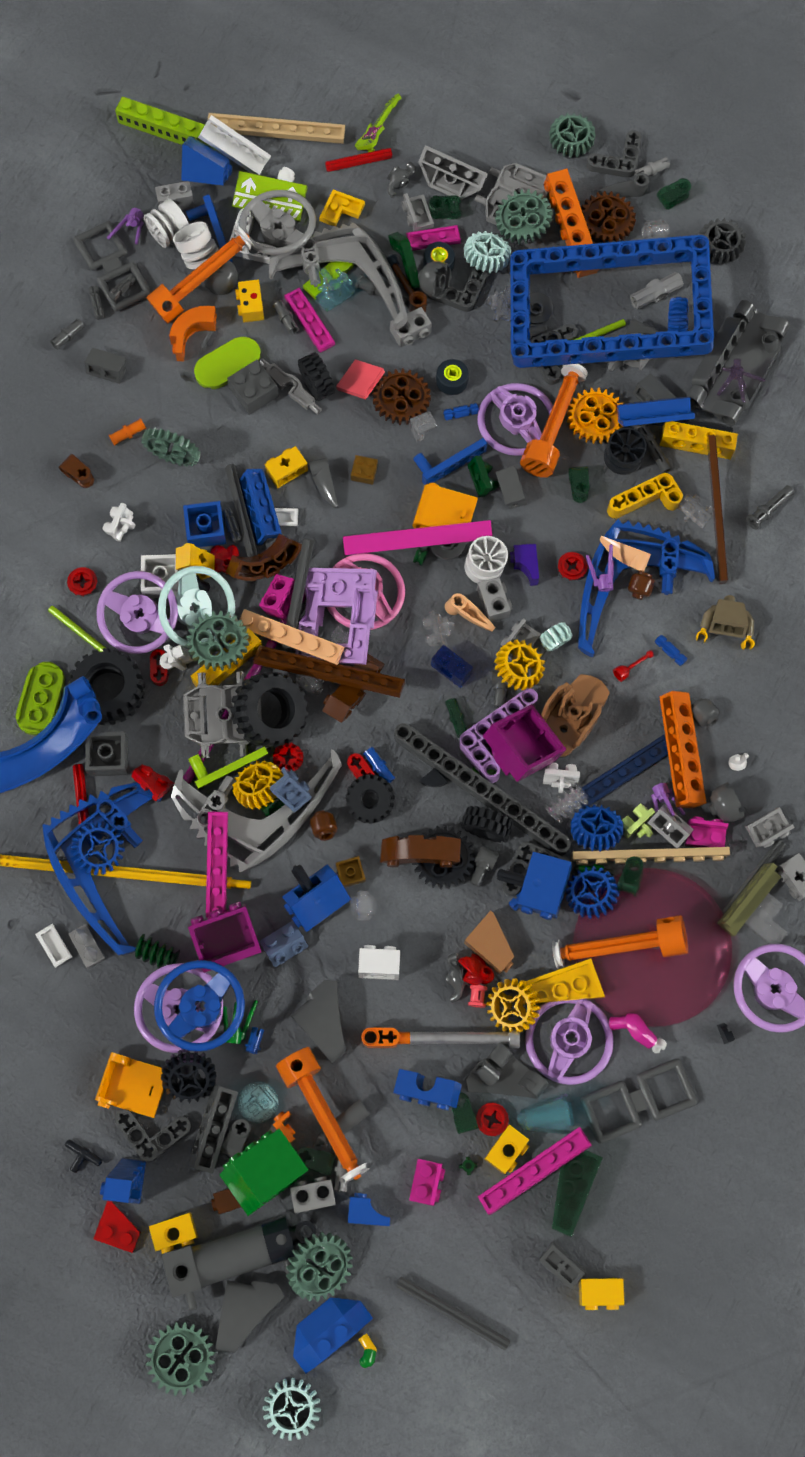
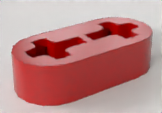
[150,649,168,686]
[347,753,375,779]

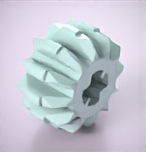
[539,622,573,651]

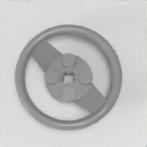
[239,190,316,255]

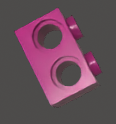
[259,574,295,620]

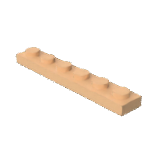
[240,609,345,665]

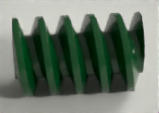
[135,934,180,968]

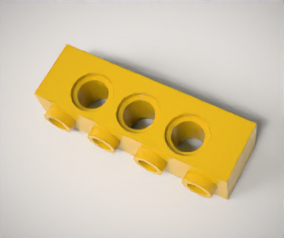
[659,421,738,460]
[191,627,262,687]

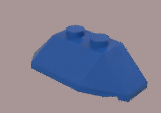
[293,1297,373,1374]

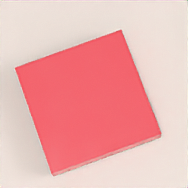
[336,359,385,400]

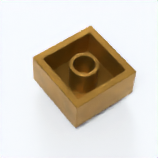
[351,455,378,485]
[335,856,366,888]

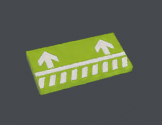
[232,171,308,222]

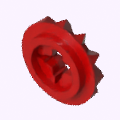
[558,552,587,581]
[67,567,98,597]
[273,742,304,771]
[476,1103,509,1136]

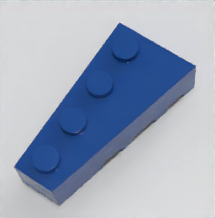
[100,1158,146,1204]

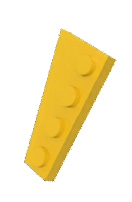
[518,959,605,1005]

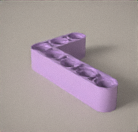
[459,689,538,783]

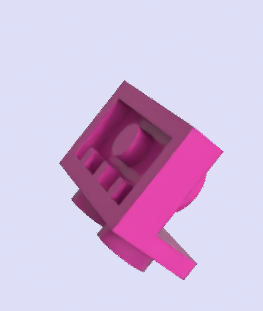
[685,817,728,848]
[409,1159,445,1206]

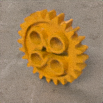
[567,388,623,444]

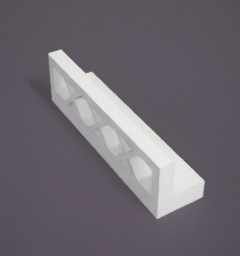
[198,115,271,175]

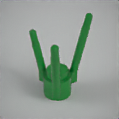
[223,1000,258,1044]

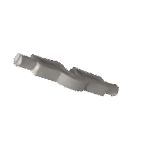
[259,358,322,415]

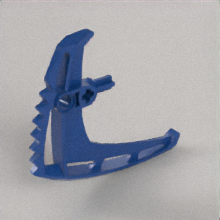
[578,519,715,657]
[43,782,162,956]

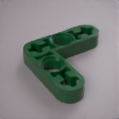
[388,232,421,290]

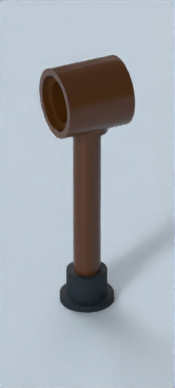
[387,254,427,312]

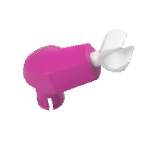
[609,1013,667,1053]

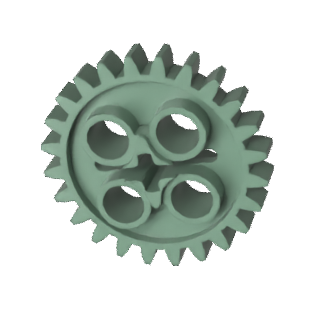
[495,189,553,244]
[141,428,201,467]
[186,611,249,671]
[286,1232,353,1302]
[146,1322,216,1396]

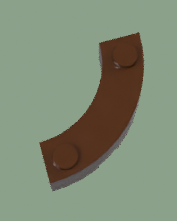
[226,533,302,581]
[322,653,385,723]
[380,835,461,867]

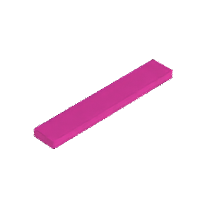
[206,812,228,917]
[478,1127,592,1215]

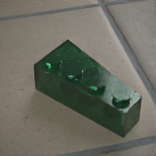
[552,1150,603,1238]

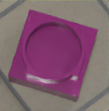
[483,704,567,782]

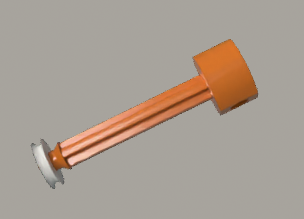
[146,226,255,324]
[520,364,588,478]
[552,915,688,969]
[276,1047,370,1184]

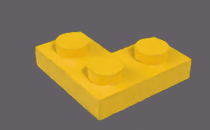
[319,189,365,226]

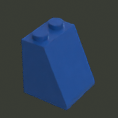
[181,136,232,186]

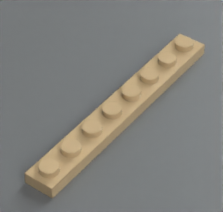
[208,113,345,144]
[571,847,730,865]

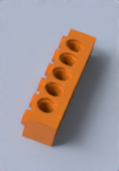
[544,168,599,278]
[659,691,706,808]

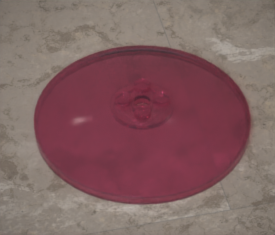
[573,868,732,1027]

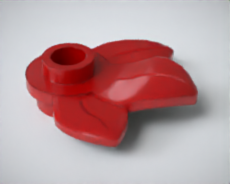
[210,544,239,574]
[458,954,495,985]

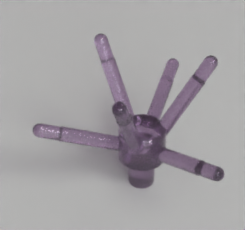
[717,358,765,403]

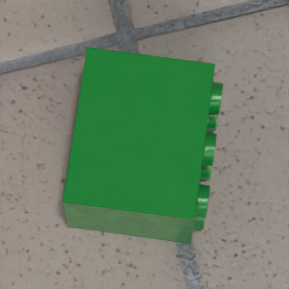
[219,1128,309,1216]

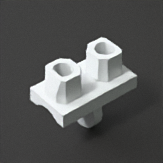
[103,503,136,542]
[160,644,193,671]
[543,763,580,793]

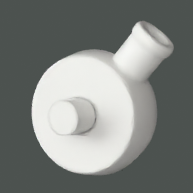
[729,753,749,771]

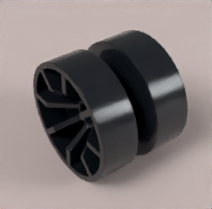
[604,427,647,475]

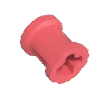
[468,985,488,1008]

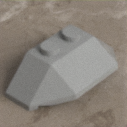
[418,145,488,200]

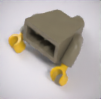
[696,595,755,649]

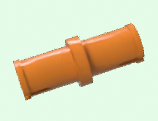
[109,418,146,446]

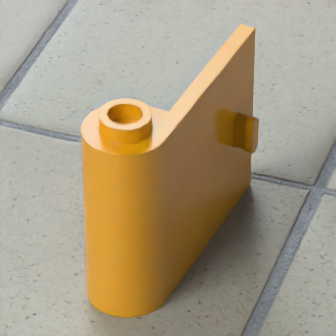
[412,483,478,528]
[95,1052,164,1118]

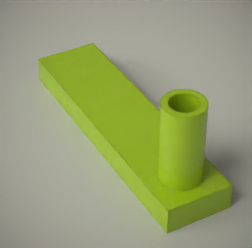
[188,746,268,789]

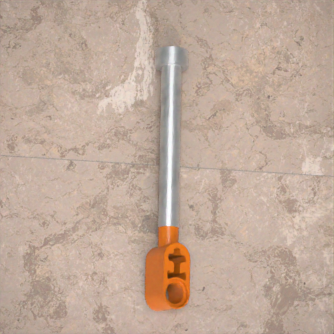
[361,1028,520,1048]

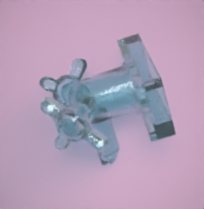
[316,268,355,312]

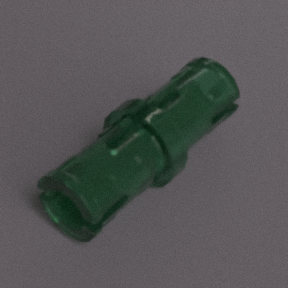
[445,698,467,738]

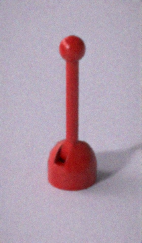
[613,650,654,682]

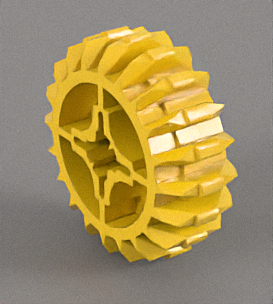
[494,639,545,691]
[232,760,283,810]
[486,978,541,1033]

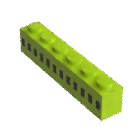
[115,96,216,150]

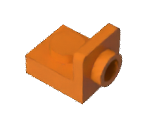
[273,1111,296,1144]

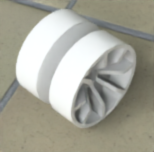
[464,536,508,584]

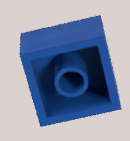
[183,501,226,547]

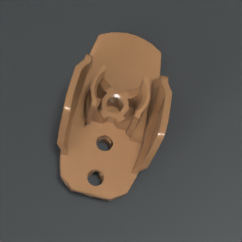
[541,674,610,757]

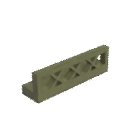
[717,863,781,936]

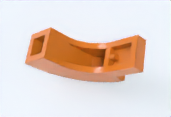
[169,306,217,362]

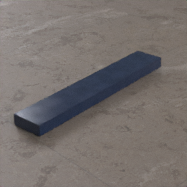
[569,735,668,810]

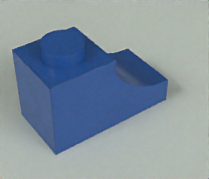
[348,1193,390,1226]

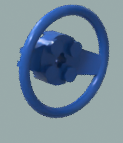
[154,960,245,1051]

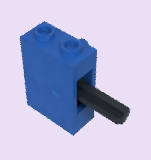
[497,852,572,920]
[282,864,351,932]

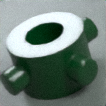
[459,1157,477,1175]

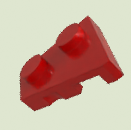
[131,764,174,801]
[93,1201,141,1253]

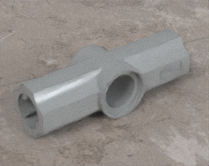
[630,272,684,309]

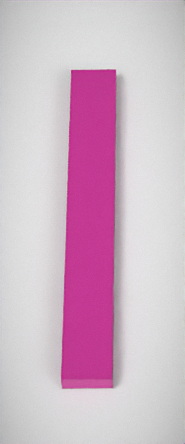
[343,520,492,555]

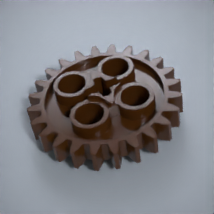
[581,191,636,243]
[372,368,431,425]

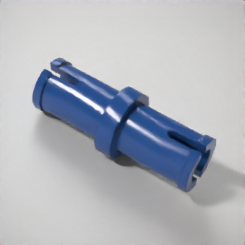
[363,747,395,783]

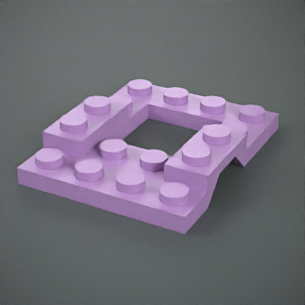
[295,568,378,665]

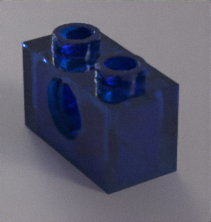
[431,645,473,688]

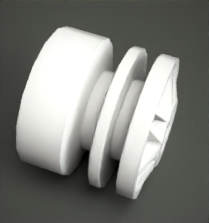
[143,199,189,248]
[173,222,219,269]

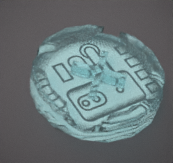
[238,1081,279,1123]

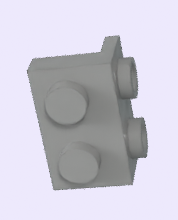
[401,193,434,232]
[500,618,541,660]
[745,807,795,848]

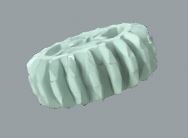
[464,231,511,273]
[263,1378,321,1441]

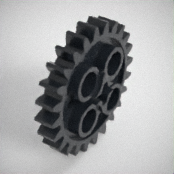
[412,825,475,890]

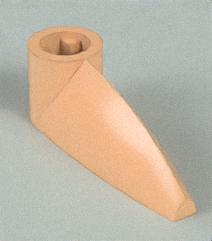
[600,536,651,572]
[445,593,495,632]

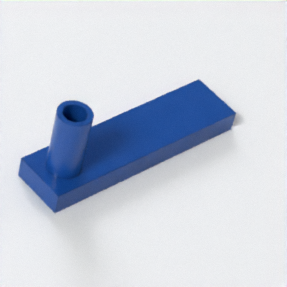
[186,195,233,262]
[413,438,487,485]

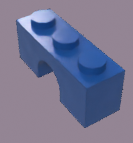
[393,1069,462,1111]

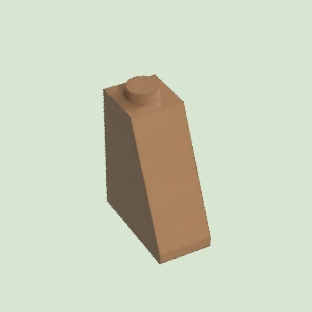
[464,910,514,974]

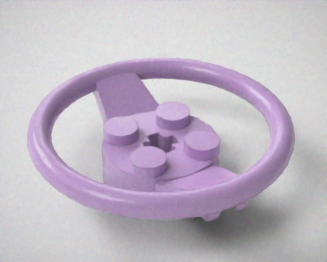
[477,383,553,456]
[97,571,178,654]
[734,944,805,1032]
[134,963,223,1053]
[525,999,614,1085]

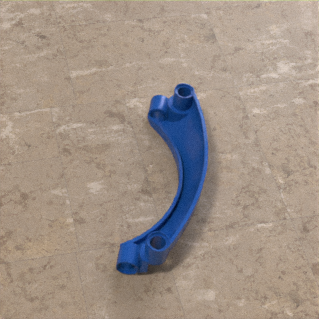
[0,676,102,793]

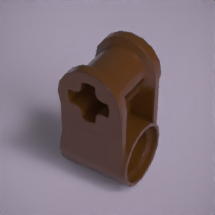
[59,454,94,488]

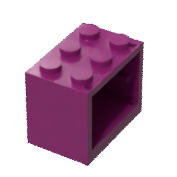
[188,902,262,973]

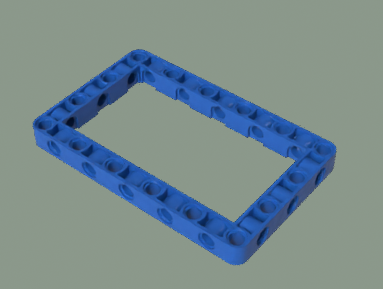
[510,235,714,368]

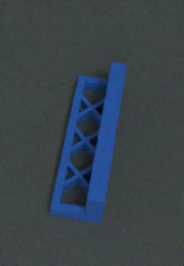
[617,397,695,427]
[239,469,282,545]

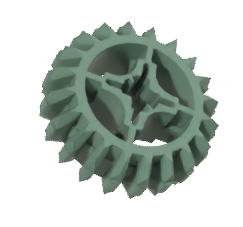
[549,112,596,158]

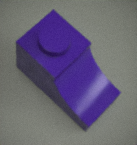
[509,544,539,586]

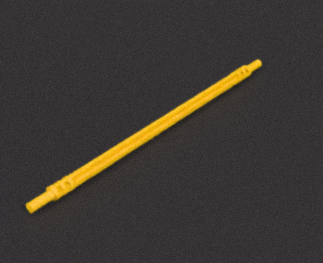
[0,854,252,889]

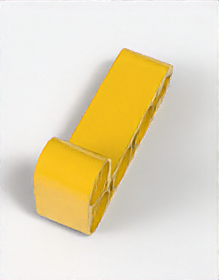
[607,473,683,519]

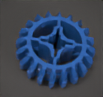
[668,297,689,345]
[570,805,624,852]
[70,822,125,875]
[565,866,619,919]

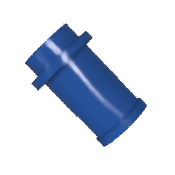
[245,1027,265,1054]

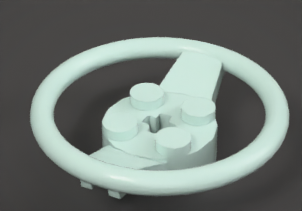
[158,566,235,648]

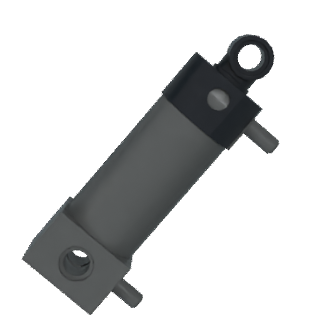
[161,1216,316,1311]

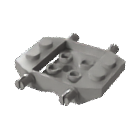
[475,163,550,226]
[183,672,262,758]

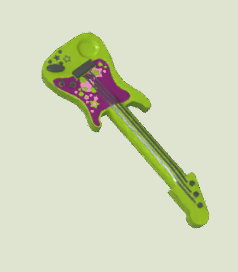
[355,93,402,152]

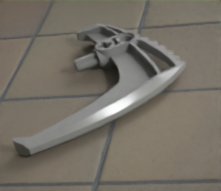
[269,223,407,330]
[171,749,342,873]

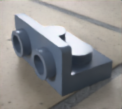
[270,767,312,813]

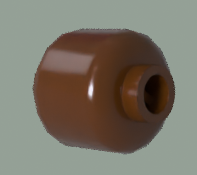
[628,571,655,600]
[310,810,338,841]

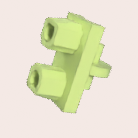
[621,803,655,839]

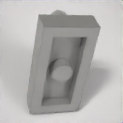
[68,924,105,969]

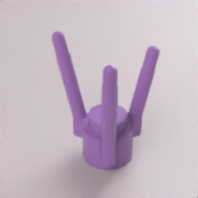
[107,208,144,245]
[586,544,614,592]
[651,783,685,816]

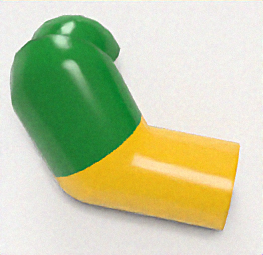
[358,1333,377,1368]

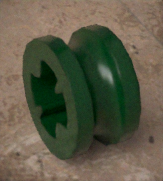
[413,547,428,566]

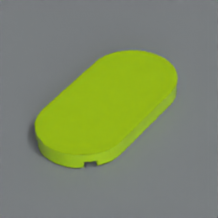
[194,337,261,389]
[16,662,65,736]

